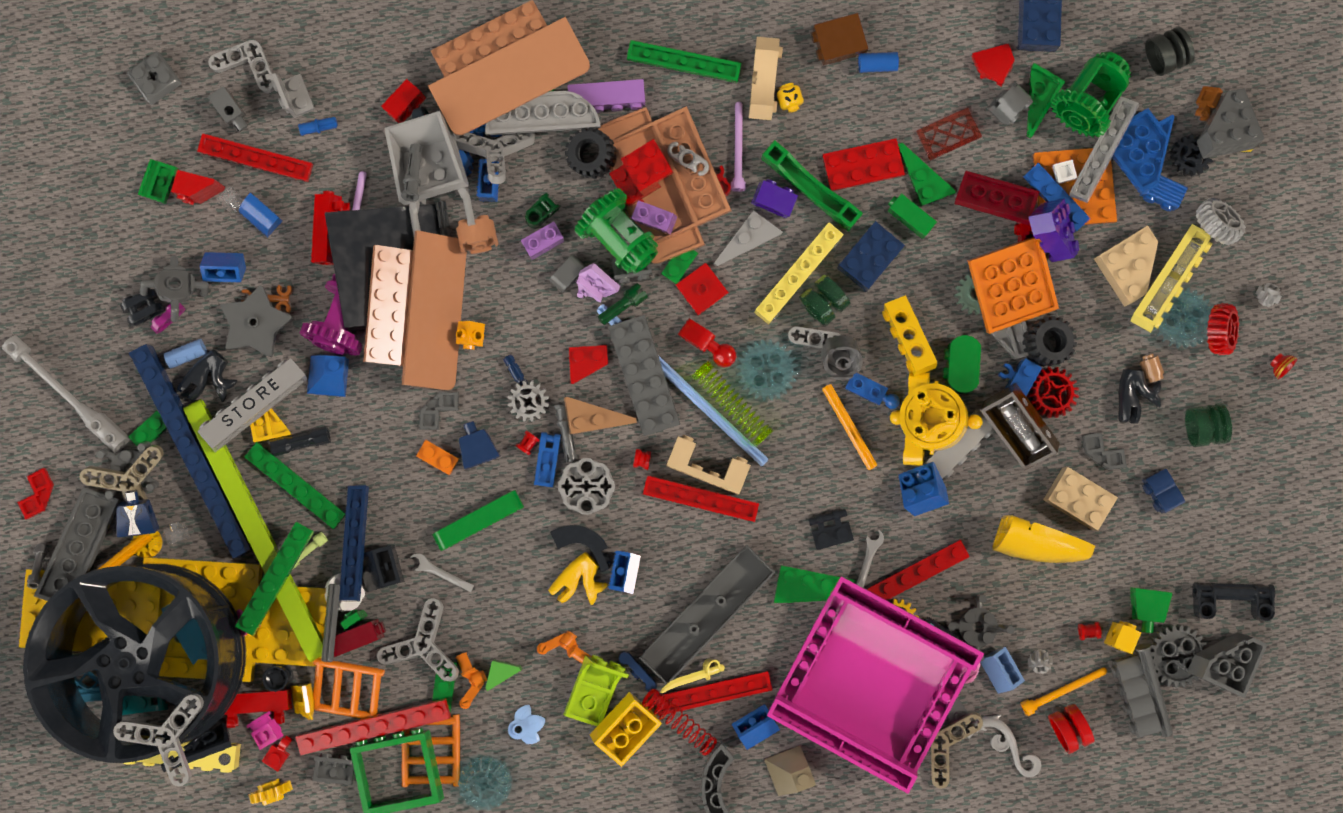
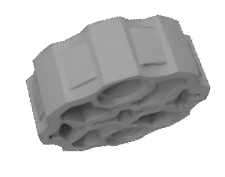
[558,458,615,515]

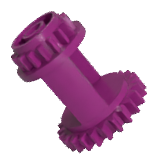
[299,273,363,356]

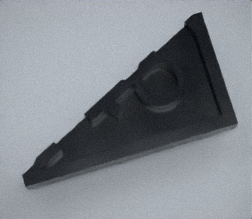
[161,717,232,772]

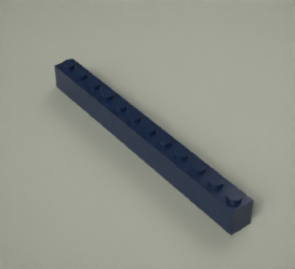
[129,344,253,559]

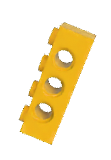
[882,295,937,377]

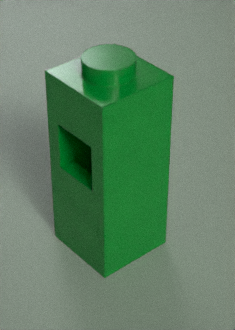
[888,193,937,240]

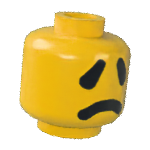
[777,83,804,113]

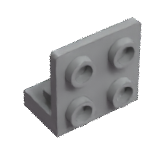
[271,73,315,118]

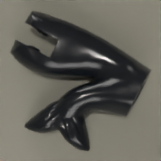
[177,349,237,403]
[1118,369,1161,424]

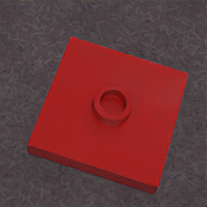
[675,263,729,316]

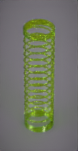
[692,360,774,446]

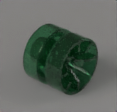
[799,274,851,326]

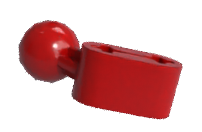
[678,318,736,368]

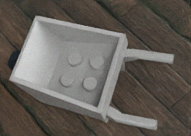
[385,107,475,235]

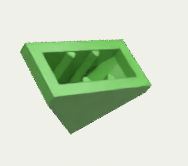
[486,659,522,691]

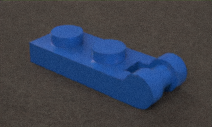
[534,432,561,488]

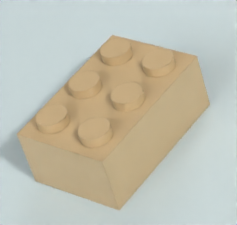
[1043,467,1118,531]

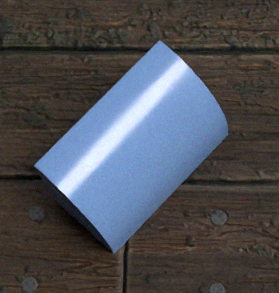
[980,647,1025,694]

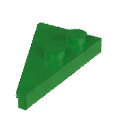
[898,143,956,207]

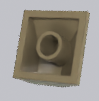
[764,745,816,796]

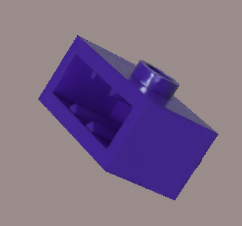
[751,179,798,218]

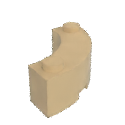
[749,37,783,120]

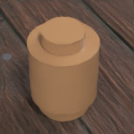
[1140,353,1164,383]

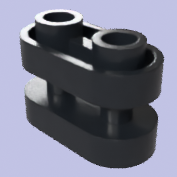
[120,288,165,327]

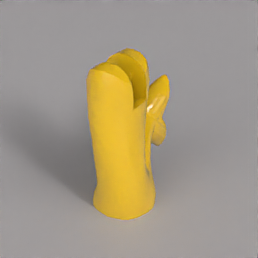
[548,552,608,605]

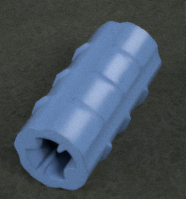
[164,339,207,369]

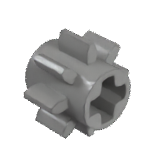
[1255,283,1282,307]
[1028,649,1053,674]

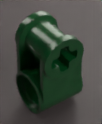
[525,193,561,229]

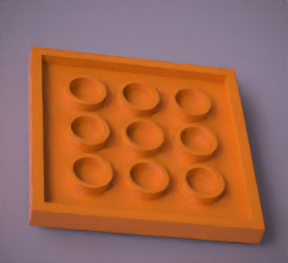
[1033,148,1117,225]
[967,237,1059,334]

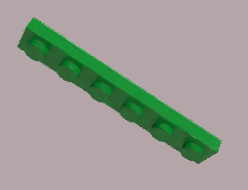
[627,40,741,83]
[245,442,346,529]
[235,522,314,636]

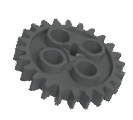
[1151,624,1207,688]

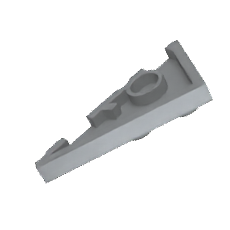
[714,210,783,266]

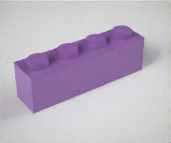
[568,79,645,113]

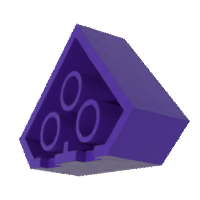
[1029,198,1079,262]

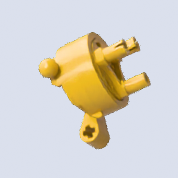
[890,372,983,466]

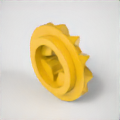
[130,531,163,558]

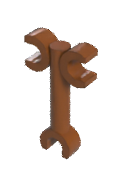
[241,285,292,313]

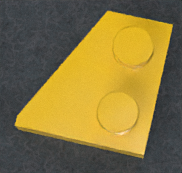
[250,408,292,443]

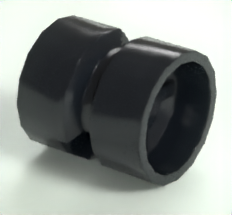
[262,664,294,692]

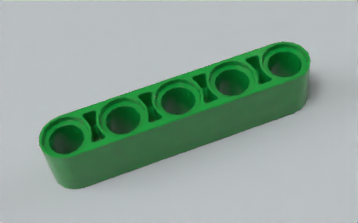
[432,490,524,551]

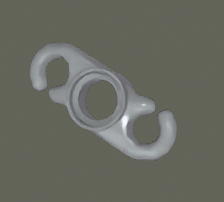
[667,142,709,176]

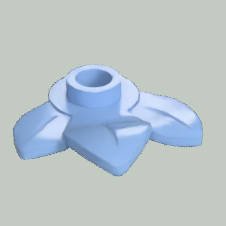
[508,705,545,744]

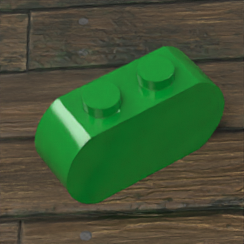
[942,335,981,394]

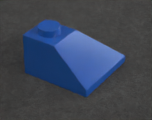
[307,355,349,397]

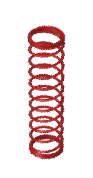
[642,689,717,756]

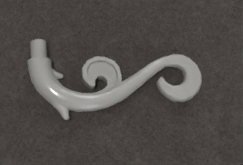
[966,714,1042,777]

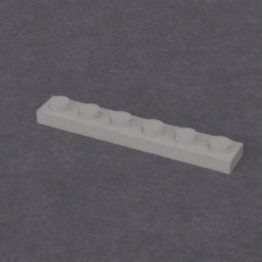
[1070,97,1139,203]

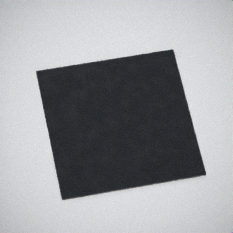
[325,204,440,328]

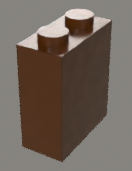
[811,13,868,66]

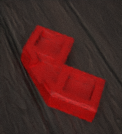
[17,468,54,520]

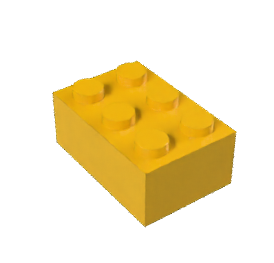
[589,692,662,767]

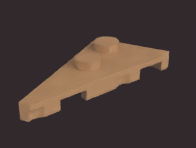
[564,397,637,434]

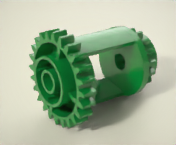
[1051,52,1131,138]
[574,188,658,274]

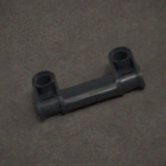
[1192,582,1275,621]

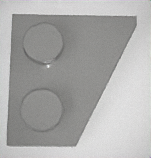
[991,321,1029,360]

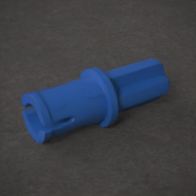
[298,117,338,136]

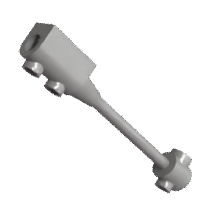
[2,335,131,453]

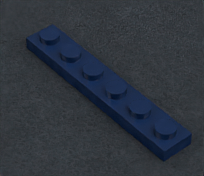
[339,485,369,602]

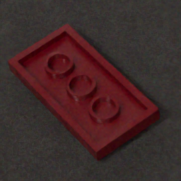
[954,171,1040,225]

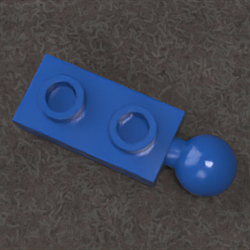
[845,373,900,409]

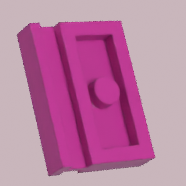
[247,711,284,750]

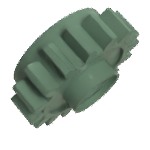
[954,275,980,315]

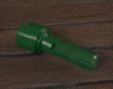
[598,283,648,325]

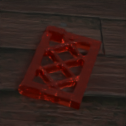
[916,107,982,161]

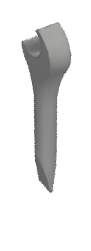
[857,530,884,588]
[410,553,474,592]

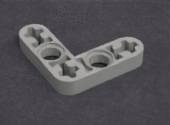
[208,40,274,93]

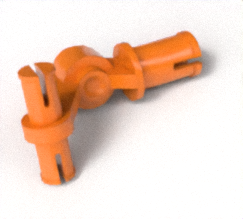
[537,630,591,664]
[455,652,487,709]

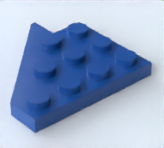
[1098,108,1175,195]

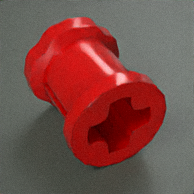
[515,430,540,455]
[1078,621,1102,641]

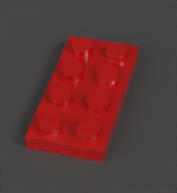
[822,138,905,191]

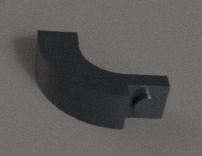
[550,525,611,572]

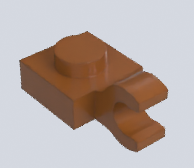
[1195,86,1223,121]

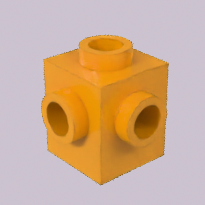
[456,321,485,350]

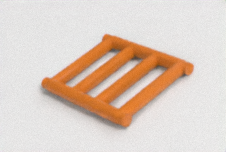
[313,658,385,719]
[402,714,460,787]

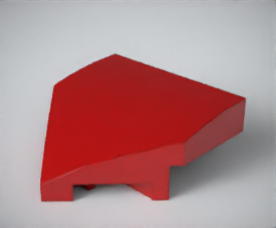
[972,43,1015,87]

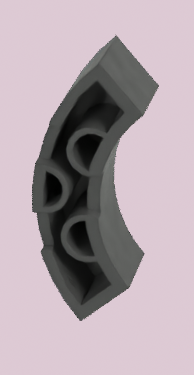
[701,741,734,813]

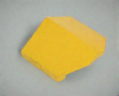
[291,683,314,720]

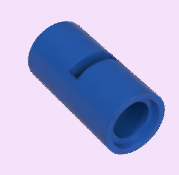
[858,52,899,73]

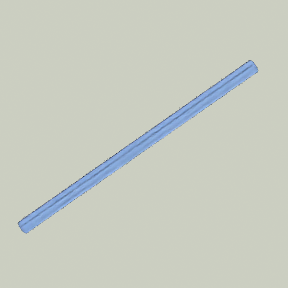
[597,304,768,466]

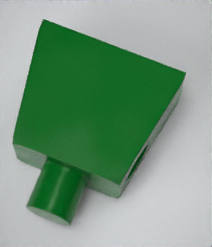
[1130,587,1172,633]

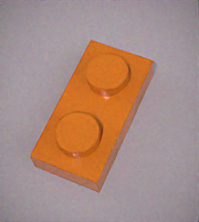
[416,440,459,475]

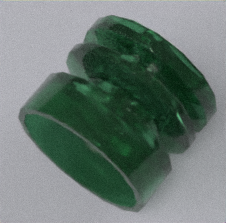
[1185,403,1232,447]

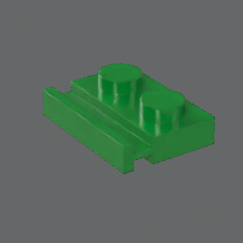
[138,159,178,204]

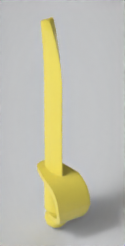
[660,659,725,693]

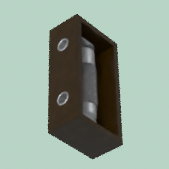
[980,383,1060,471]

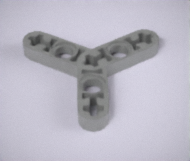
[453,132,535,184]
[377,598,459,682]
[113,694,204,787]

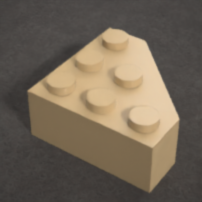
[1094,226,1158,307]

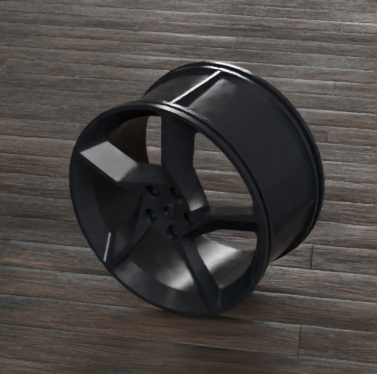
[23,564,247,763]

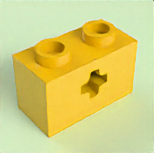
[1104,620,1141,654]

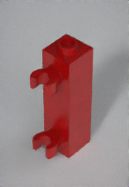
[311,191,350,265]
[224,688,292,728]

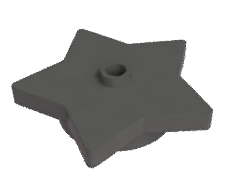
[220,285,293,357]

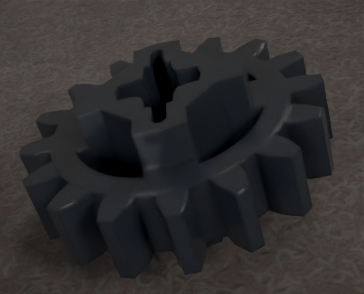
[1170,134,1213,177]

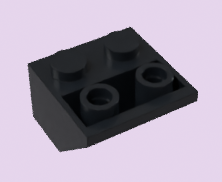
[362,545,405,592]

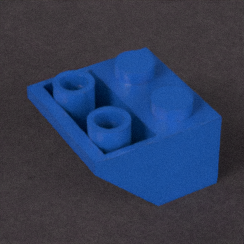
[898,462,949,517]

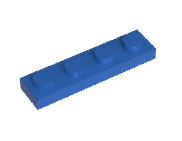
[1023,163,1090,232]

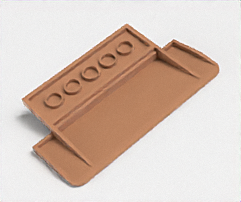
[428,0,590,135]
[598,106,732,264]
[363,230,467,390]

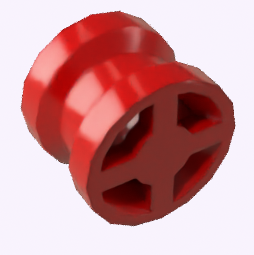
[633,449,651,470]

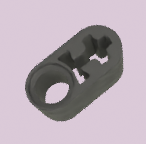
[549,254,587,293]

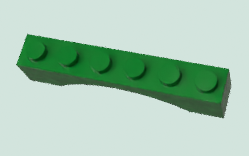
[761,140,863,232]

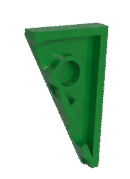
[1026,63,1065,139]

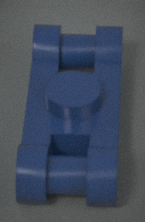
[619,651,657,692]

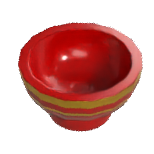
[1270,353,1298,380]

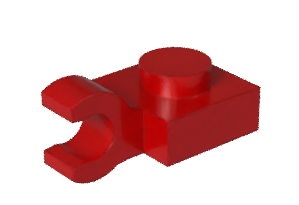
[262,735,293,772]

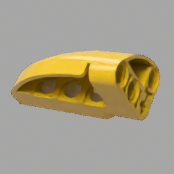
[992,515,1095,563]

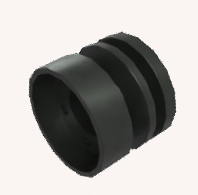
[1145,26,1195,76]

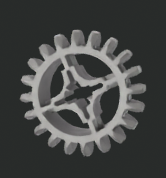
[1196,198,1246,245]

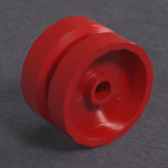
[1048,703,1095,754]

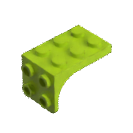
[563,655,629,726]

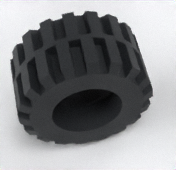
[565,127,617,179]
[1022,316,1077,367]

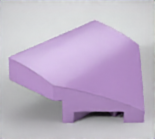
[577,263,620,302]

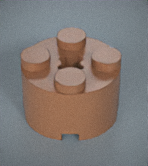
[456,215,499,254]

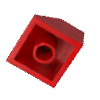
[171,170,225,205]

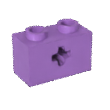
[631,200,677,235]
[521,222,565,260]

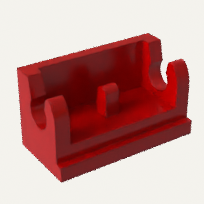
[381,79,426,124]

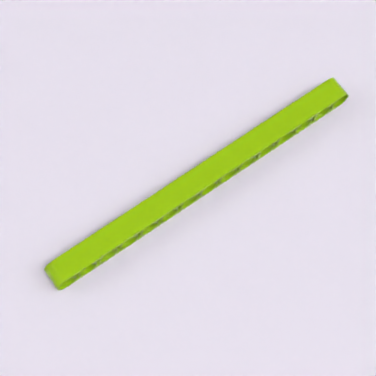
[183,399,323,662]

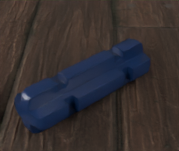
[503,355,528,390]

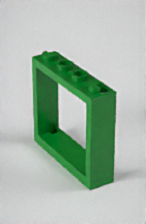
[350,728,444,813]

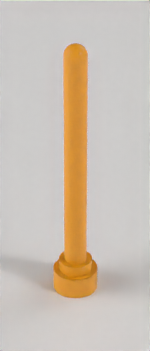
[1020,667,1107,717]

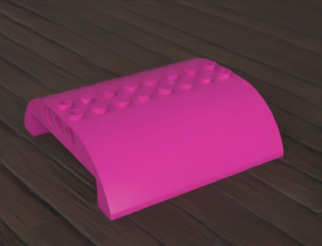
[767,576,984,794]

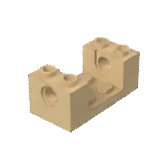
[666,435,751,495]

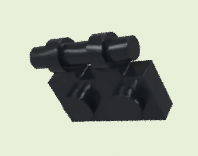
[808,509,854,550]

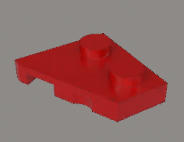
[569,345,608,384]

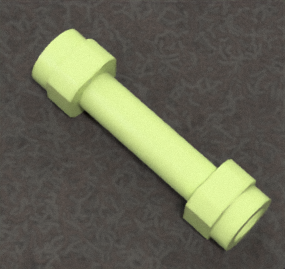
[292,532,328,570]

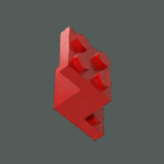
[609,139,674,207]

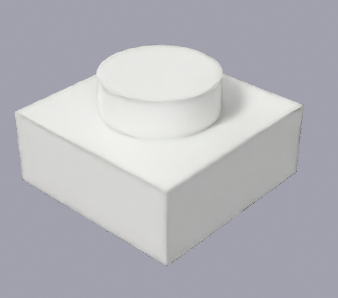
[1052,160,1077,184]

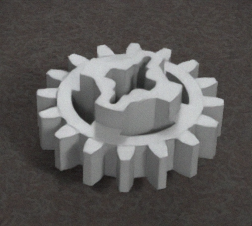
[507,380,549,422]

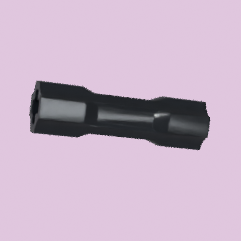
[269,426,331,456]

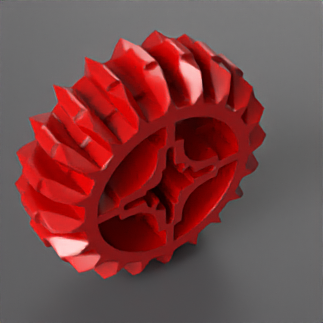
[1207,303,1240,355]
[1026,367,1079,418]

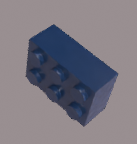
[1018,0,1062,52]
[837,221,905,292]

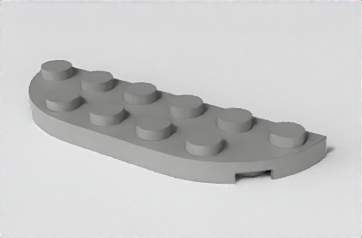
[485,91,601,135]

